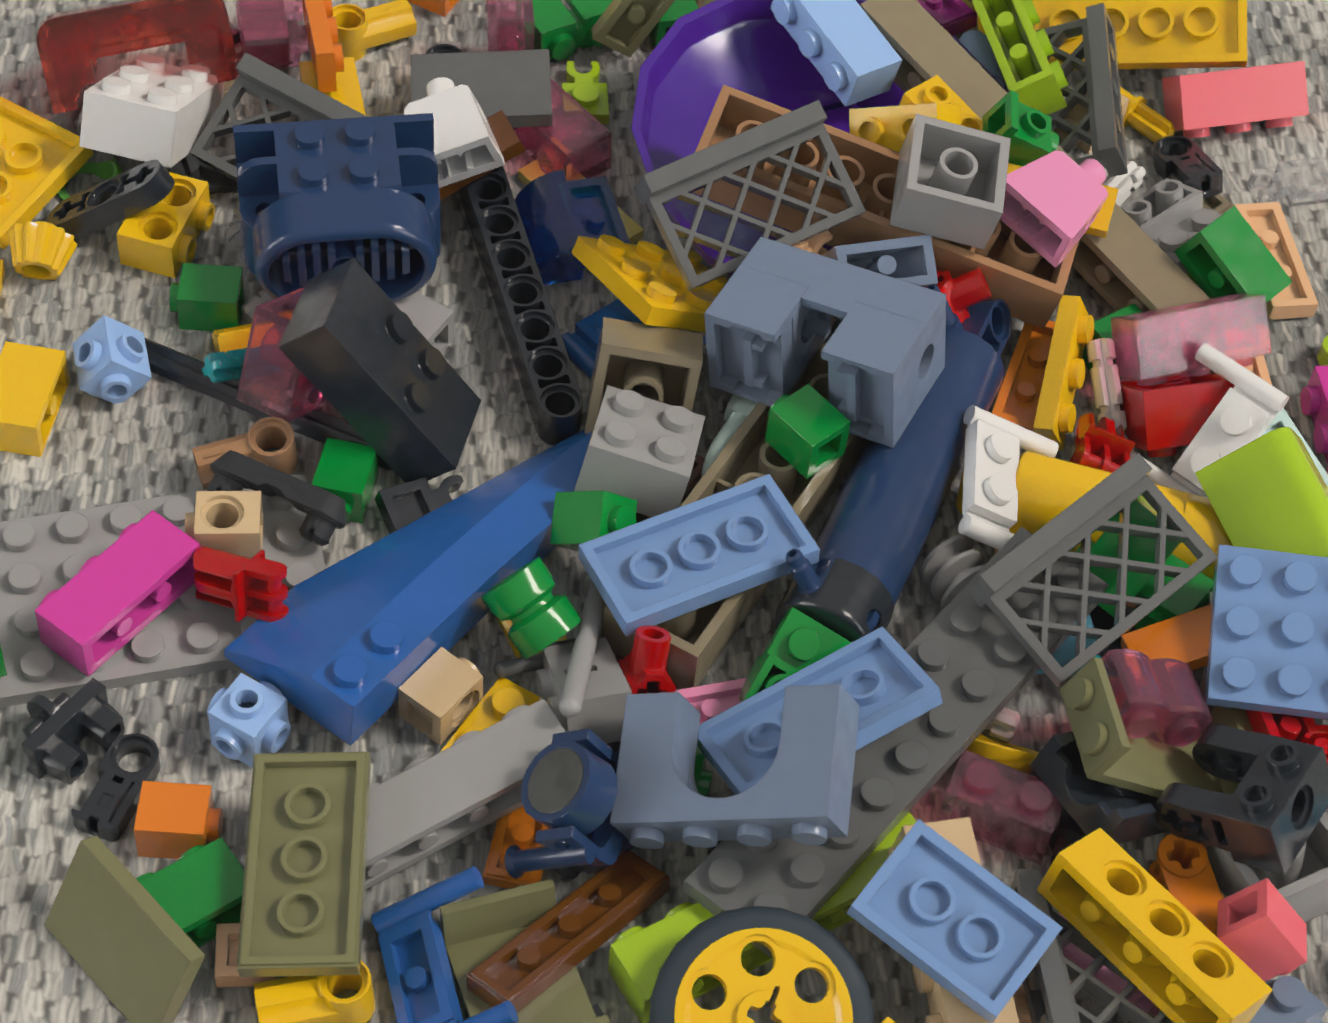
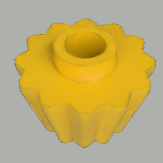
[8,221,77,280]

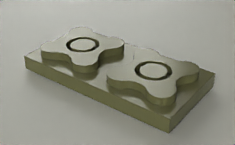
[237,751,371,977]

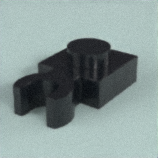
[374,475,464,534]

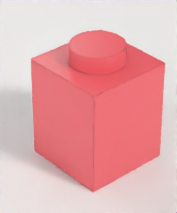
[1217,878,1307,982]

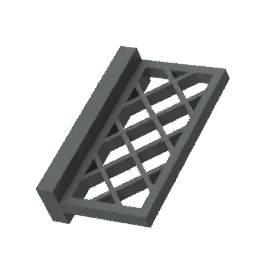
[1006,3,1128,177]
[189,52,367,181]
[634,100,866,292]
[967,453,1218,687]
[1011,869,1173,1023]

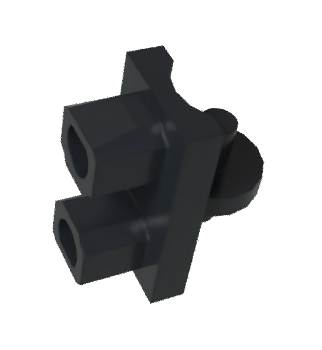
[21,678,125,785]

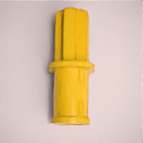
[1120,86,1175,143]

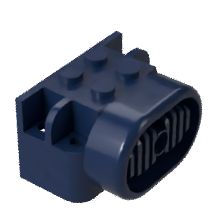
[233,113,441,307]

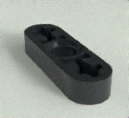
[47,160,175,241]

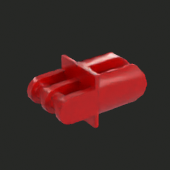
[1069,413,1135,473]
[193,546,289,622]

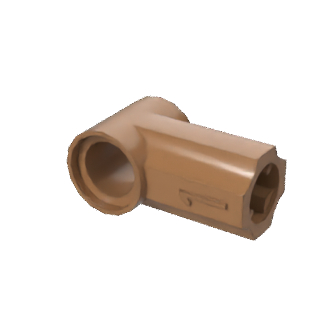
[191,417,298,490]

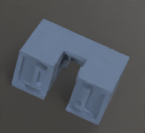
[704,237,946,448]

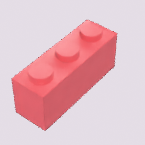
[1162,61,1309,138]

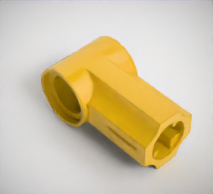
[332,0,417,61]
[254,961,375,1023]

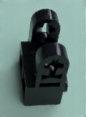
[1153,724,1328,875]

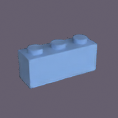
[770,0,902,107]

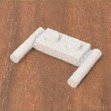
[1130,342,1289,497]
[958,405,1059,550]

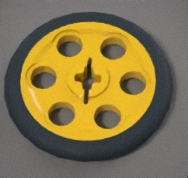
[649,906,874,1023]

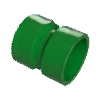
[481,557,582,659]

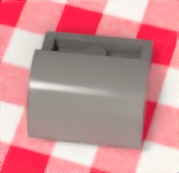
[1120,178,1222,274]

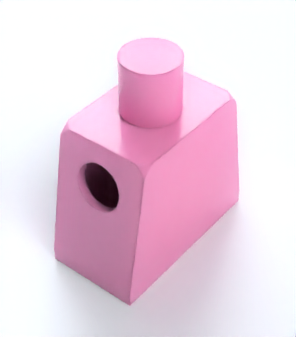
[1000,150,1108,268]

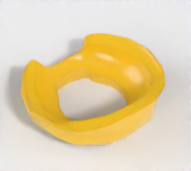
[961,733,1039,776]

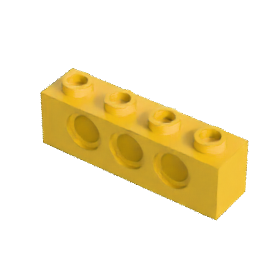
[1037,828,1273,1023]

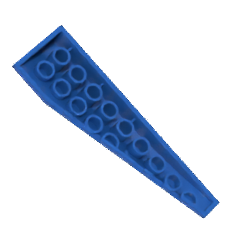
[224,429,592,746]

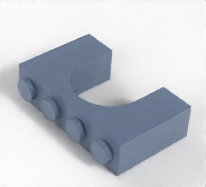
[610,683,859,849]

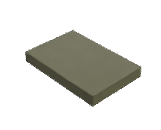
[44,835,205,1023]

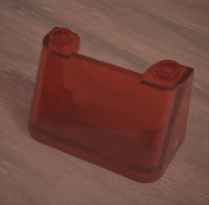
[36,0,239,114]

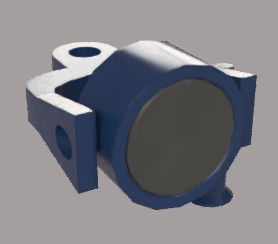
[505,728,639,879]

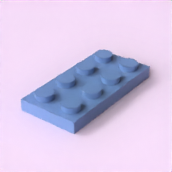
[578,474,820,636]
[697,626,943,795]

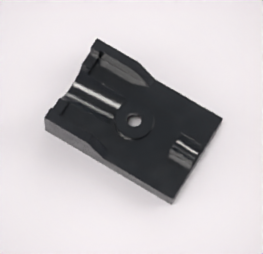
[1029,731,1167,844]

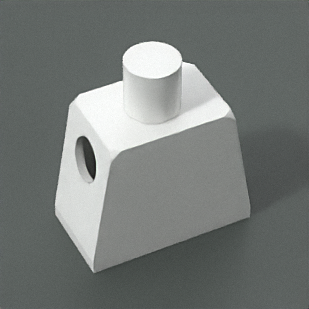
[404,77,505,188]

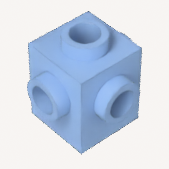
[72,315,152,404]
[207,673,291,768]

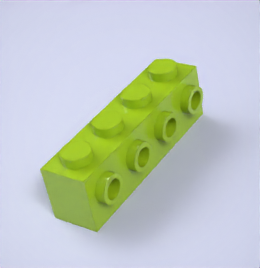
[972,0,1068,115]

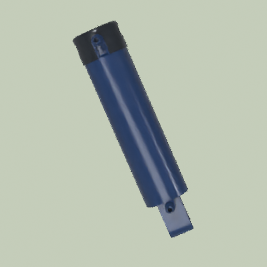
[774,285,1012,642]

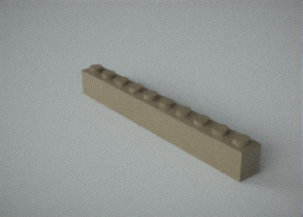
[860,0,1214,355]

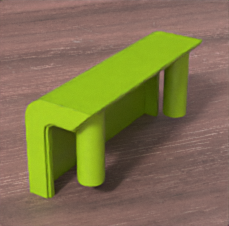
[1195,427,1328,557]

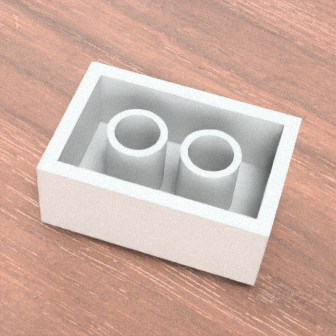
[79,54,225,168]

